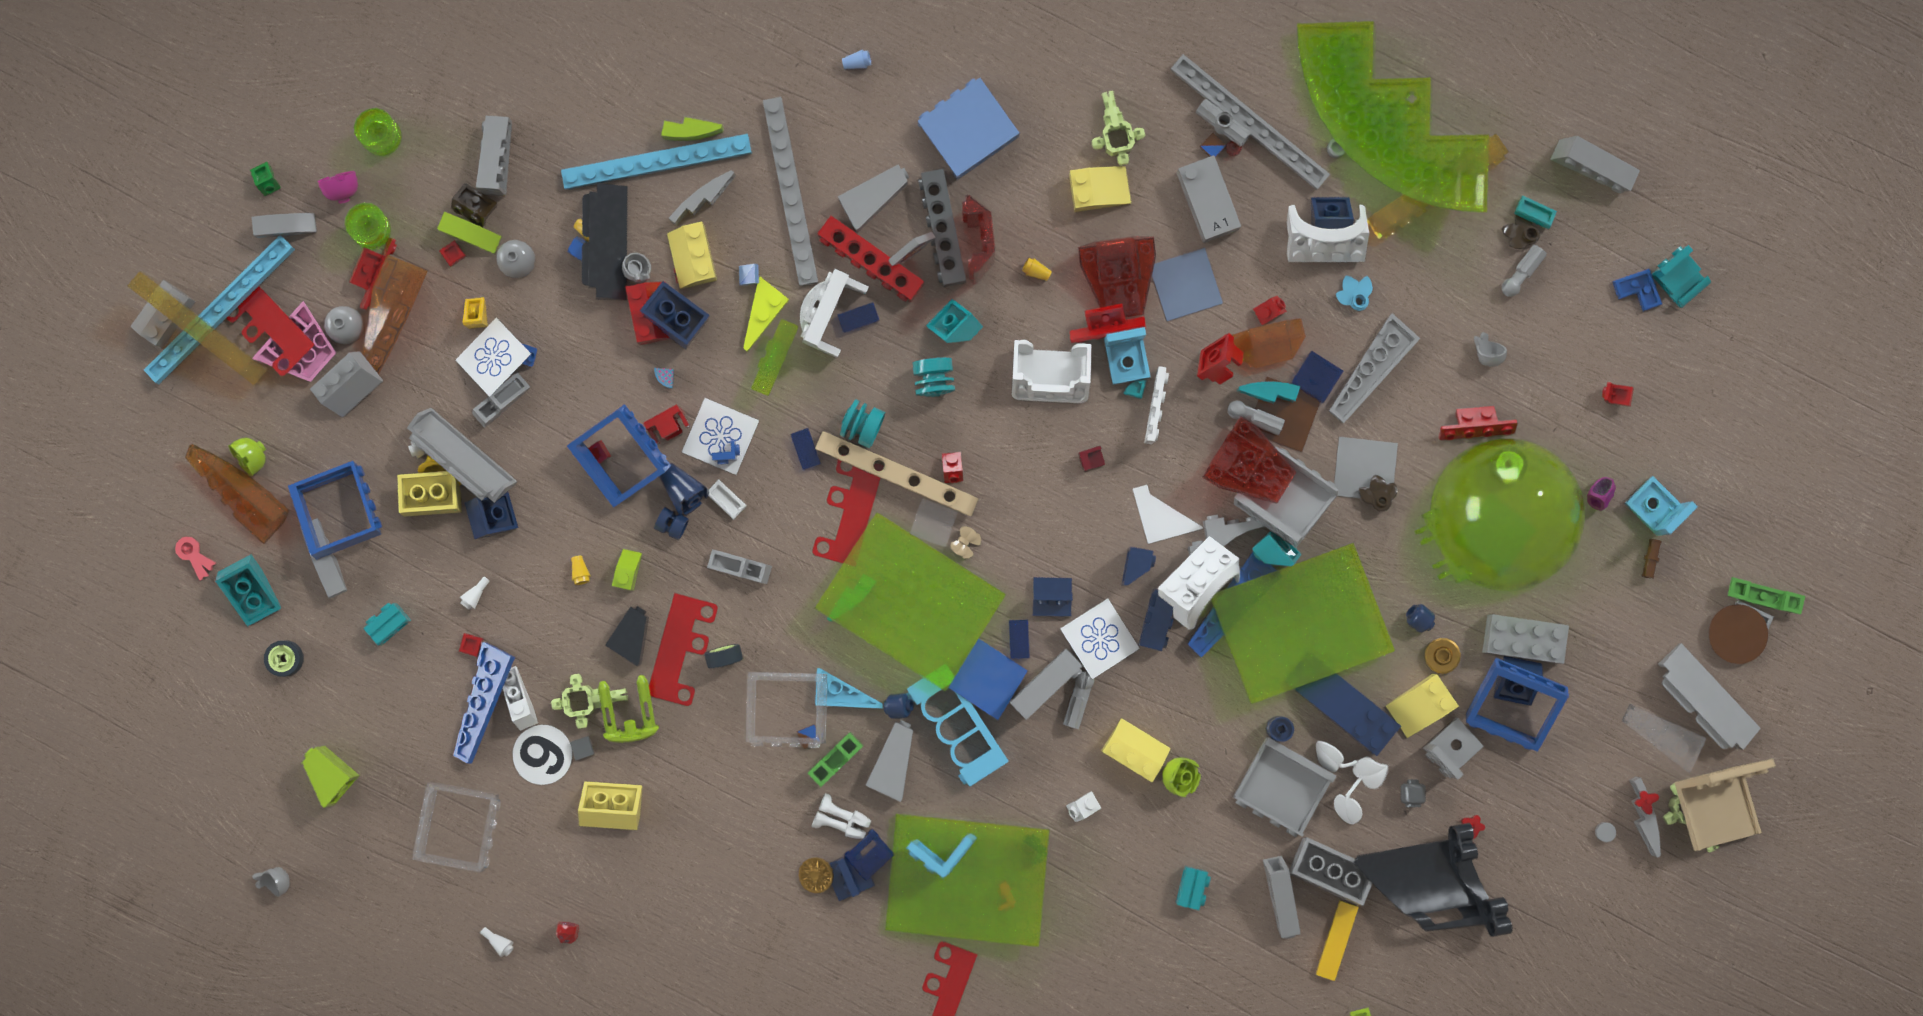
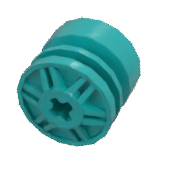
[912,357,955,397]
[840,399,886,449]

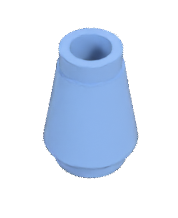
[842,49,871,69]

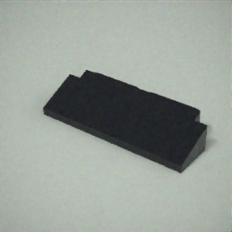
[582,183,628,300]

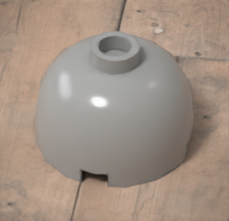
[496,240,535,278]
[324,306,364,344]

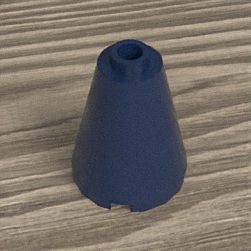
[659,463,709,515]

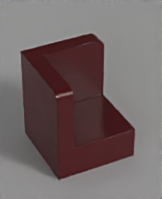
[1078,445,1105,472]

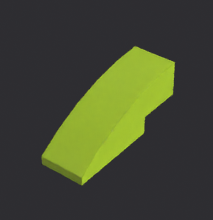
[661,117,724,141]
[437,212,502,254]

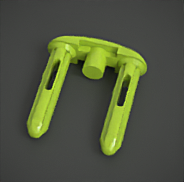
[598,675,659,743]

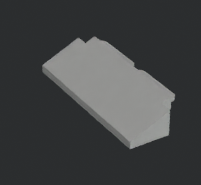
[407,408,518,502]
[1658,643,1761,750]

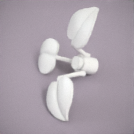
[1316,741,1388,825]

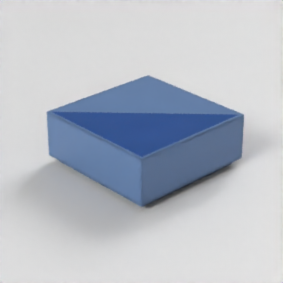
[739,264,759,286]

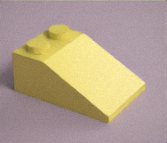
[1069,166,1131,212]
[1385,674,1459,738]

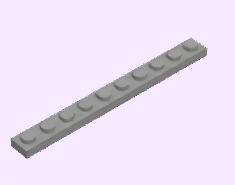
[1170,54,1330,190]
[763,97,818,286]

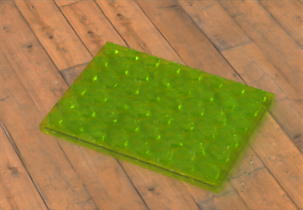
[814,512,1006,691]
[1211,543,1395,704]
[885,813,1050,947]

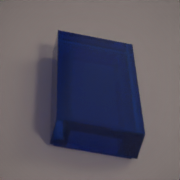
[838,302,880,333]
[790,428,821,470]
[1009,620,1030,659]

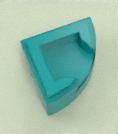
[1123,380,1147,399]

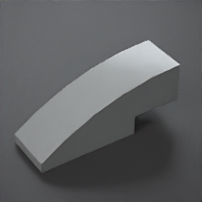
[251,213,317,238]
[472,373,530,428]
[707,549,772,584]

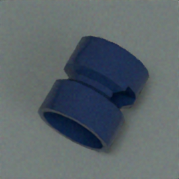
[654,507,689,541]
[1266,716,1294,742]

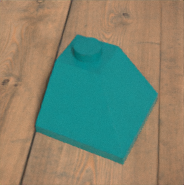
[926,299,983,343]
[1252,531,1302,566]

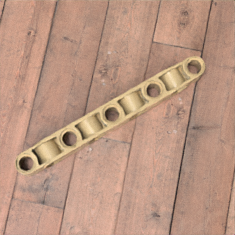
[815,431,979,516]

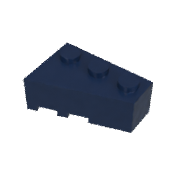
[1138,589,1173,651]

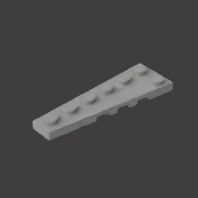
[1329,313,1420,423]

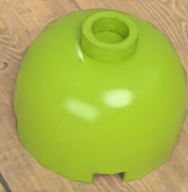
[228,437,266,476]
[1162,757,1201,797]

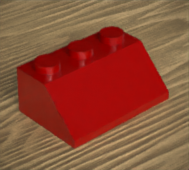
[626,282,670,345]

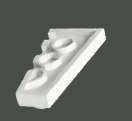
[1144,366,1169,444]

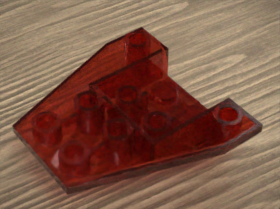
[1078,236,1156,317]
[1202,416,1296,504]

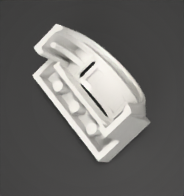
[1287,205,1369,262]
[800,269,869,358]
[1158,536,1240,630]

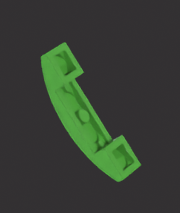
[1727,577,1805,615]

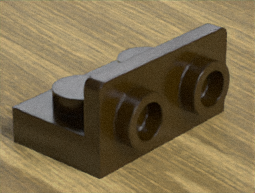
[451,183,497,228]

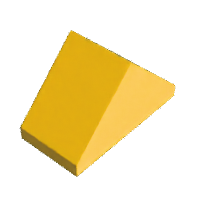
[463,297,488,329]

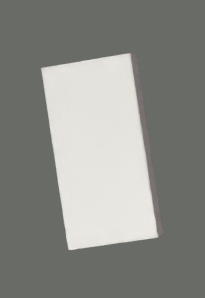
[708,479,747,520]

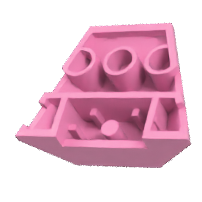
[252,301,336,382]

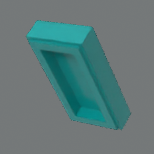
[1514,195,1557,230]

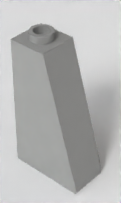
[838,164,909,233]
[866,720,913,802]
[1263,856,1301,938]

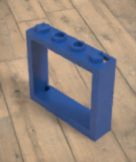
[567,404,671,508]
[288,461,382,560]
[1466,658,1569,752]

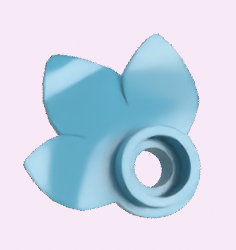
[1336,276,1373,311]

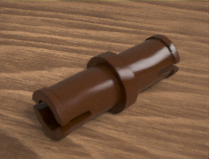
[1641,539,1662,579]

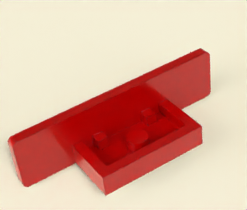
[349,238,397,310]
[1070,304,1146,343]
[1439,406,1518,441]

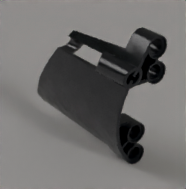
[1354,823,1513,937]

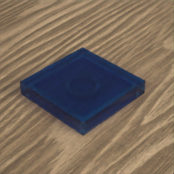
[1291,350,1344,403]

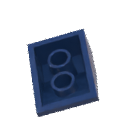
[640,281,710,350]

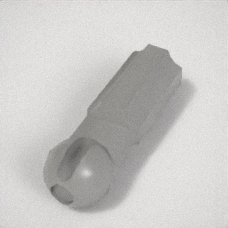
[1502,245,1547,297]
[1227,400,1285,435]
[1063,671,1094,729]

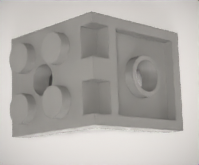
[1422,717,1484,780]

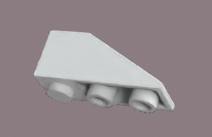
[503,666,538,731]

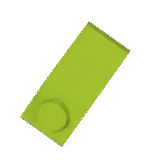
[612,549,642,591]

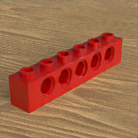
[817,215,924,302]

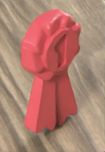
[175,537,216,581]

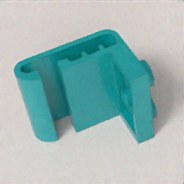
[1652,245,1711,308]

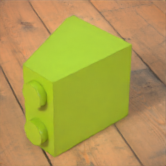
[302,746,360,808]

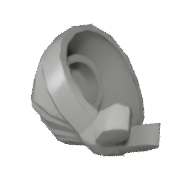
[622,253,651,283]
[1474,332,1507,367]
[252,867,290,897]

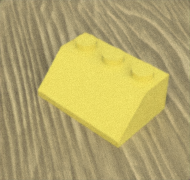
[667,222,717,289]
[397,471,462,517]
[1101,718,1171,782]
[578,781,642,830]

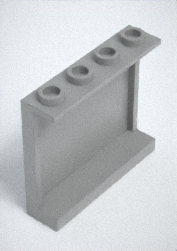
[1234,446,1339,548]
[1233,737,1336,837]

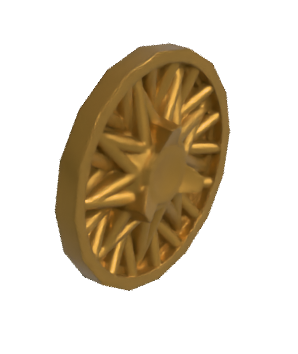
[1424,638,1461,674]
[798,857,834,894]

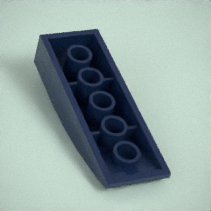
[1284,652,1401,756]

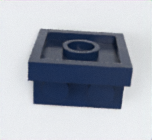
[1033,577,1073,616]
[829,850,875,901]

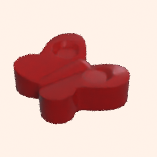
[1635,791,1659,815]
[1461,815,1485,839]

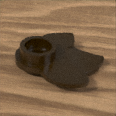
[1502,215,1540,249]
[1359,475,1397,512]

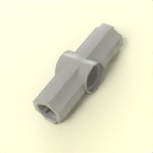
[1196,99,1251,147]

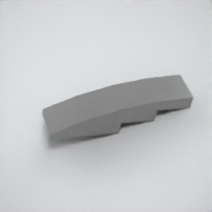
[669,170,736,226]
[300,518,347,598]
[1629,776,1661,858]

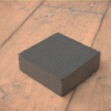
[570,736,595,760]

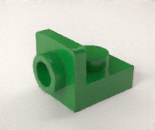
[250,162,281,196]

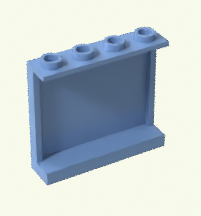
[918,78,1020,180]

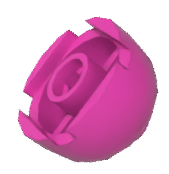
[318,171,358,204]

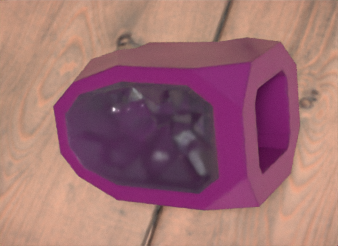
[1587,477,1616,511]

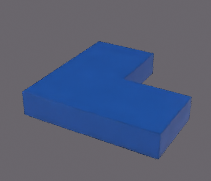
[1612,269,1662,311]

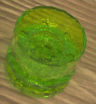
[354,108,402,156]
[345,203,391,249]

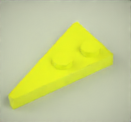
[743,277,789,352]

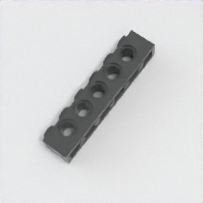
[918,169,966,287]

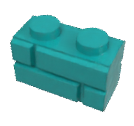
[364,603,411,646]
[1176,865,1211,910]

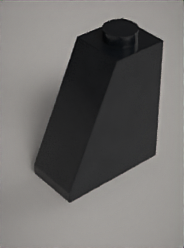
[605,606,649,666]

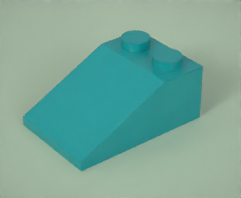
[215,554,281,627]

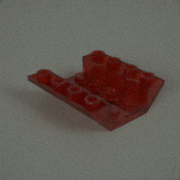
[962,195,995,284]

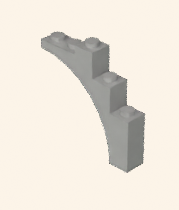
[1177,515,1264,615]

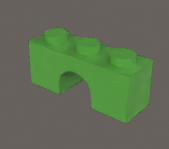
[808,732,864,787]

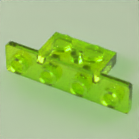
[751,319,799,396]

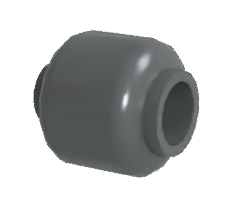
[1401,779,1426,807]

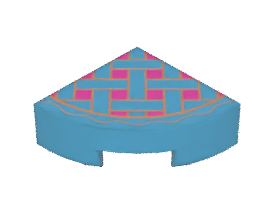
[654,368,674,389]

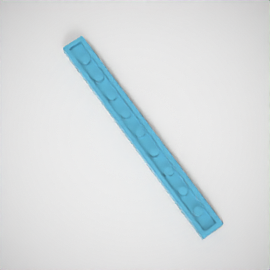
[561,134,752,190]
[144,235,295,384]

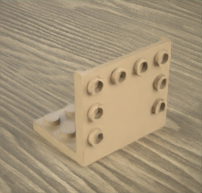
[1674,759,1775,851]

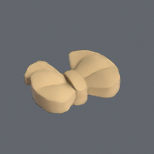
[950,526,981,559]

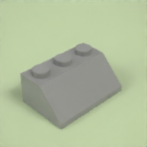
[130,280,196,348]
[310,351,383,417]

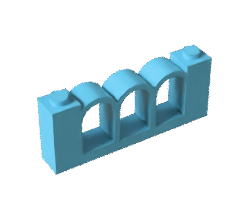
[907,664,1009,787]

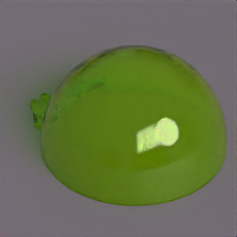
[1414,438,1585,591]

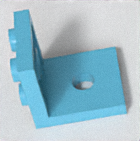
[1104,327,1150,385]
[1624,476,1698,536]
[907,833,977,878]

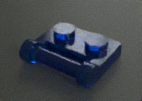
[843,829,895,881]

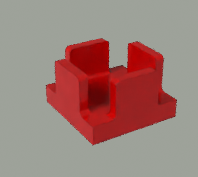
[1197,333,1244,385]
[643,404,691,445]

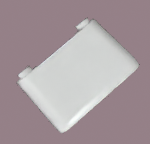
[1012,340,1091,403]

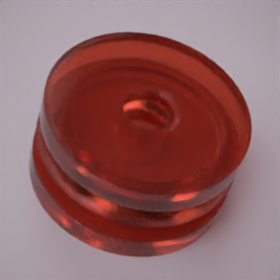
[1226,140,1242,156]

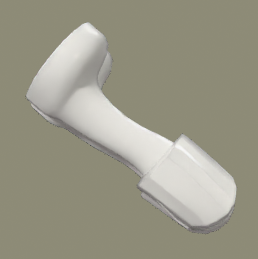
[812,793,871,839]

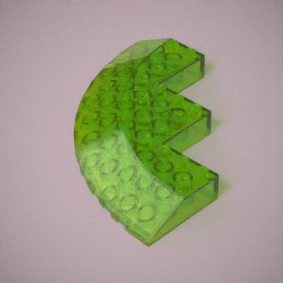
[1297,21,1490,213]

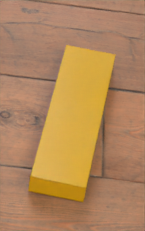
[1315,900,1359,981]

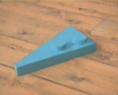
[815,668,883,709]

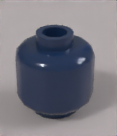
[1406,604,1435,633]
[883,693,914,719]

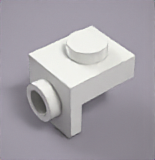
[1066,791,1101,822]

